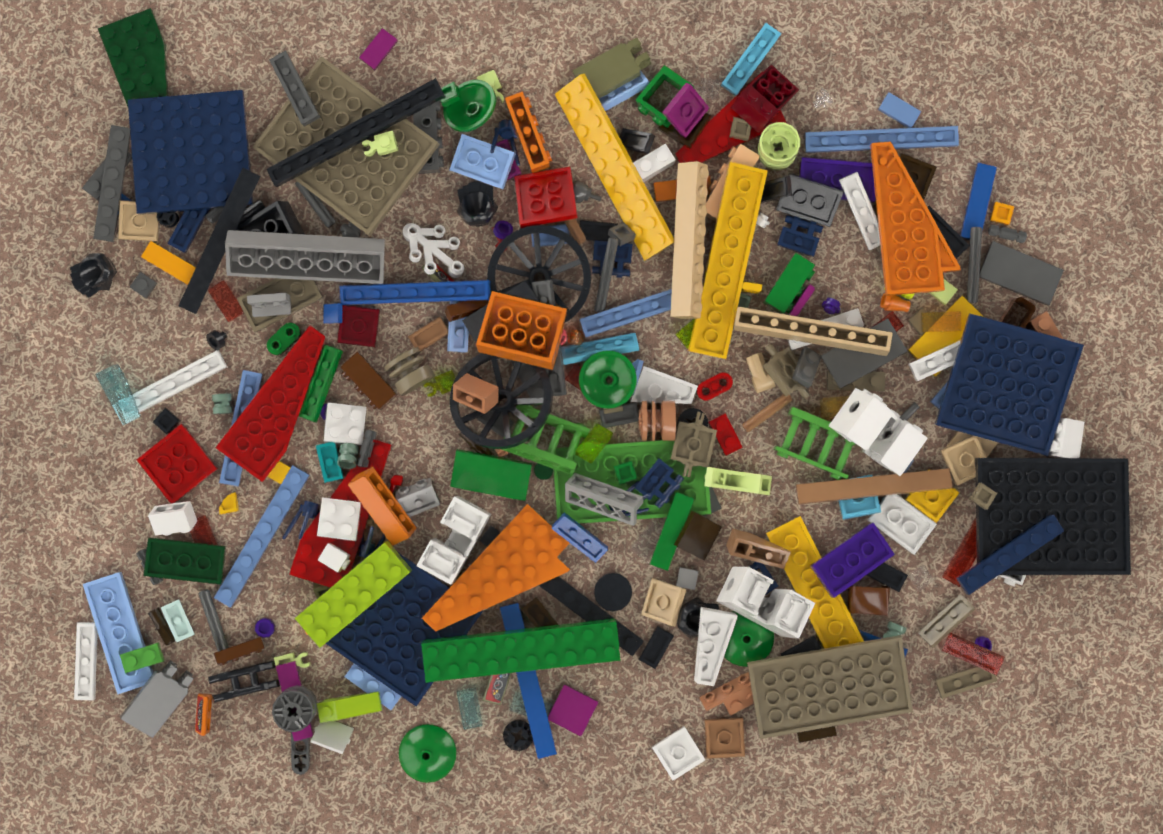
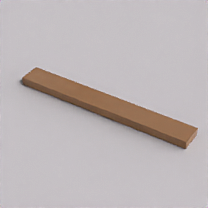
[796,468,953,505]

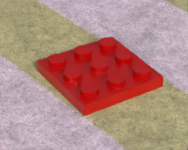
[514,166,578,228]
[136,424,218,504]

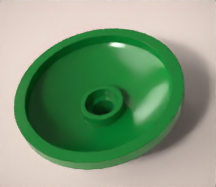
[443,80,496,132]
[579,351,637,409]
[724,611,774,667]
[399,724,457,783]

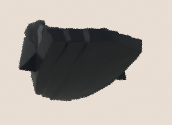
[457,181,498,227]
[70,253,117,298]
[677,597,719,639]

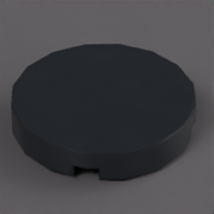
[594,573,632,612]

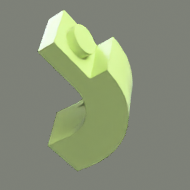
[705,467,772,495]

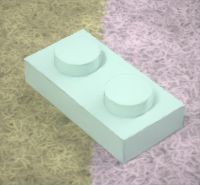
[161,599,195,643]

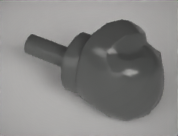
[573,181,602,203]
[340,221,361,238]

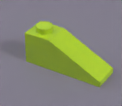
[317,691,382,723]

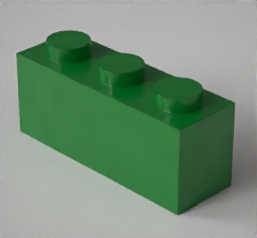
[763,253,815,314]

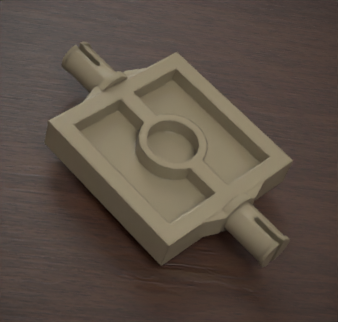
[763,343,811,400]
[671,412,717,478]

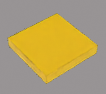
[905,469,960,523]

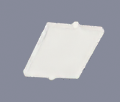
[311,721,354,754]

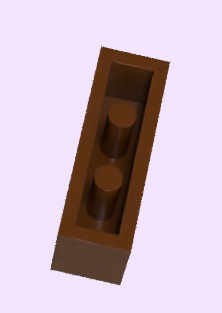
[340,352,398,410]

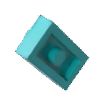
[316,442,344,483]

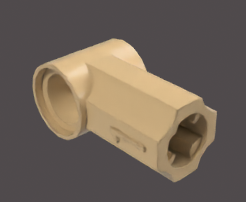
[746,352,776,394]

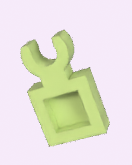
[477,70,504,103]
[362,131,398,157]
[274,652,310,668]

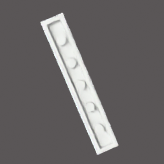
[116,350,228,420]

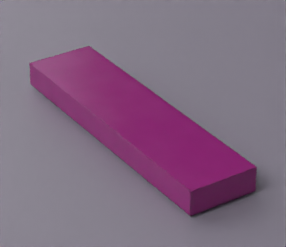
[276,660,314,741]

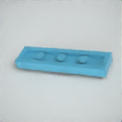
[721,23,781,96]
[561,333,639,365]

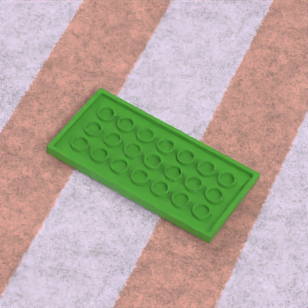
[554,440,711,524]

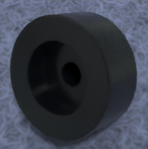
[206,330,227,351]

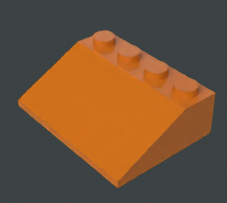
[476,291,567,370]

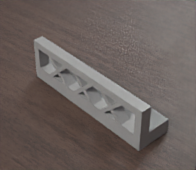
[565,473,643,526]

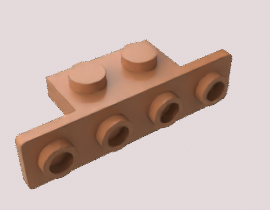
[700,672,754,716]

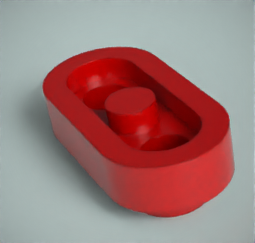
[696,372,733,401]

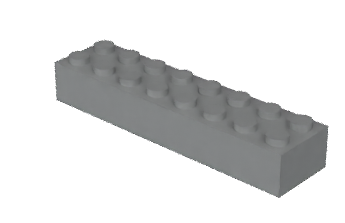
[225,230,385,284]

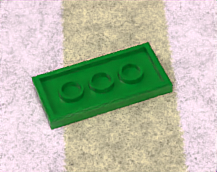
[450,449,532,501]

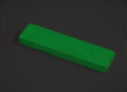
[299,345,343,423]
[650,492,694,571]

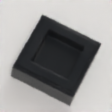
[153,408,181,435]

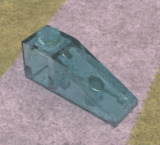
[95,364,141,425]

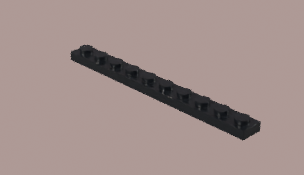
[267,78,446,187]
[479,525,644,657]

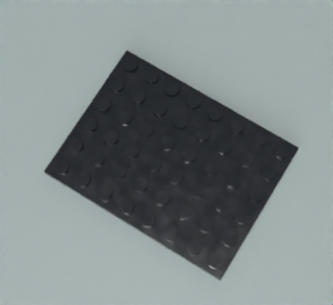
[975,458,1131,575]

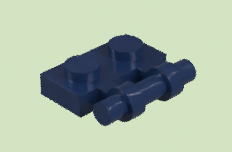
[777,215,823,257]
[592,241,633,278]
[635,458,684,508]

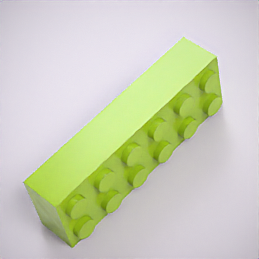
[295,541,412,648]

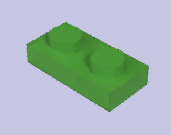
[120,642,164,673]

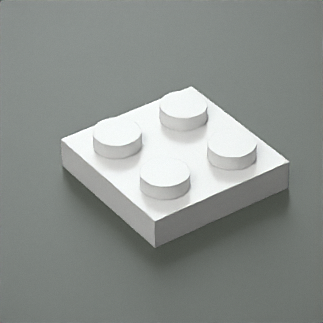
[323,403,366,445]
[317,498,362,541]
[652,726,705,780]

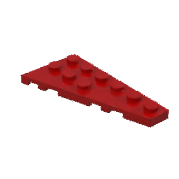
[675,71,787,163]

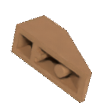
[726,528,791,569]

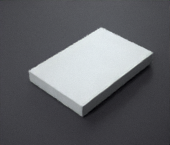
[867,494,937,555]

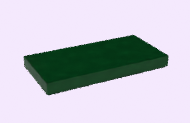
[143,537,226,585]

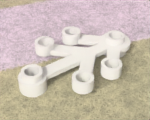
[402,223,464,278]

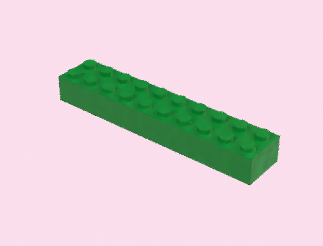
[421,618,621,683]

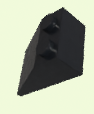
[235,201,305,235]

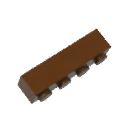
[445,300,489,322]
[213,637,264,666]

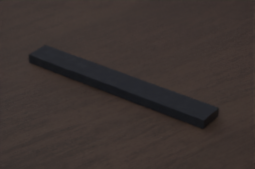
[178,168,261,314]

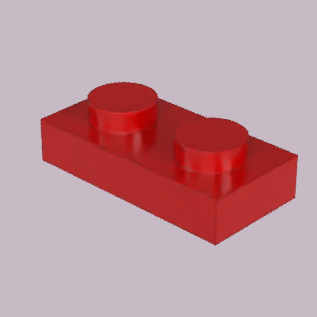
[708,413,743,456]

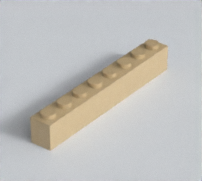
[670,161,709,319]
[734,307,893,356]

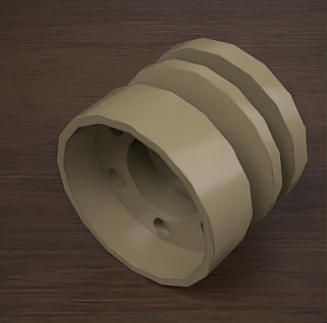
[384,347,435,396]

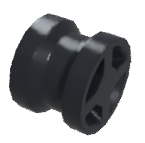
[157,211,179,228]

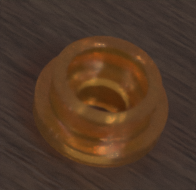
[567,330,585,345]

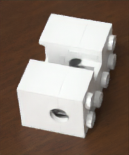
[829,388,928,476]
[417,496,491,585]
[716,567,815,639]

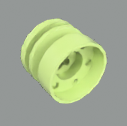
[757,122,800,170]

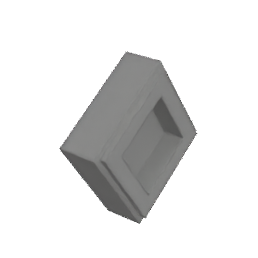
[676,567,699,590]

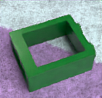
[635,65,695,128]

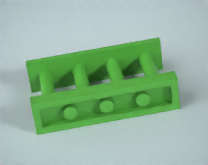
[501,405,590,476]
[773,407,855,480]

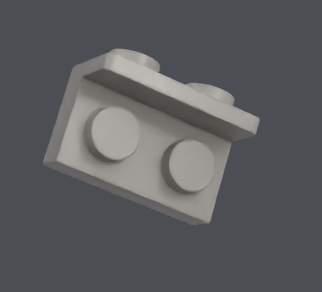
[247,293,292,317]
[395,478,440,517]

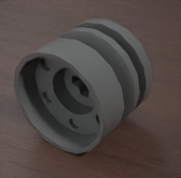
[272,685,318,732]

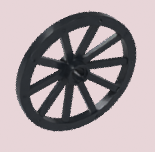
[487,225,591,323]
[450,353,553,449]

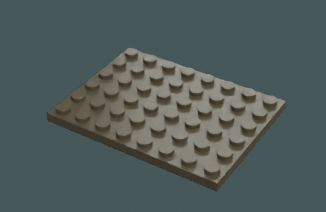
[252,56,440,236]

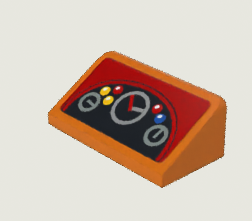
[195,693,212,736]

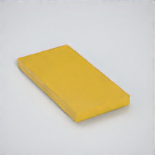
[908,296,984,377]

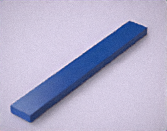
[339,280,491,305]
[500,603,557,759]

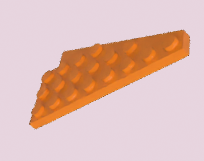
[870,142,961,296]
[422,504,570,631]

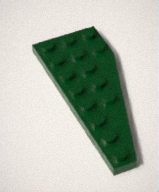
[98,8,168,107]

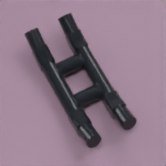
[208,661,280,703]

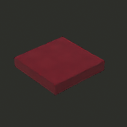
[337,305,380,348]

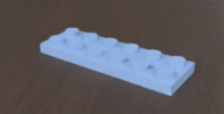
[83,572,154,694]

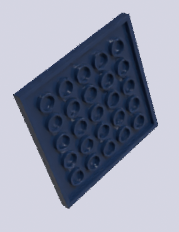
[128,90,253,215]
[935,313,1084,456]
[326,550,483,707]

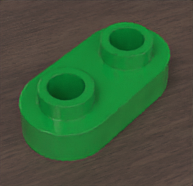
[267,323,301,355]

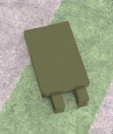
[572,38,651,99]

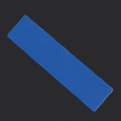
[960,163,997,240]

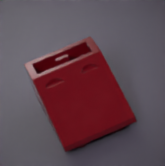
[731,65,799,133]

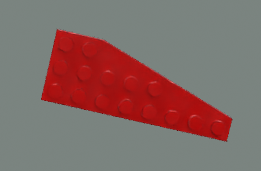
[215,325,325,482]
[289,440,392,588]

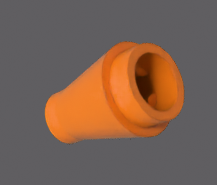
[880,293,911,312]

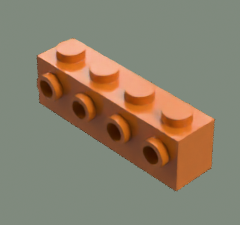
[505,91,552,173]
[348,467,417,546]

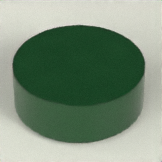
[534,463,553,480]

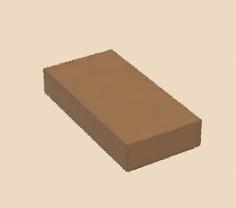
[408,317,448,351]

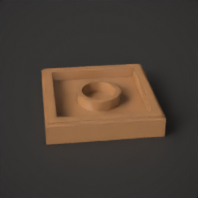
[704,717,745,759]

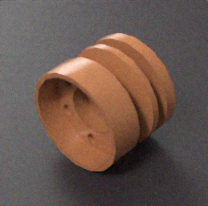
[639,401,676,441]

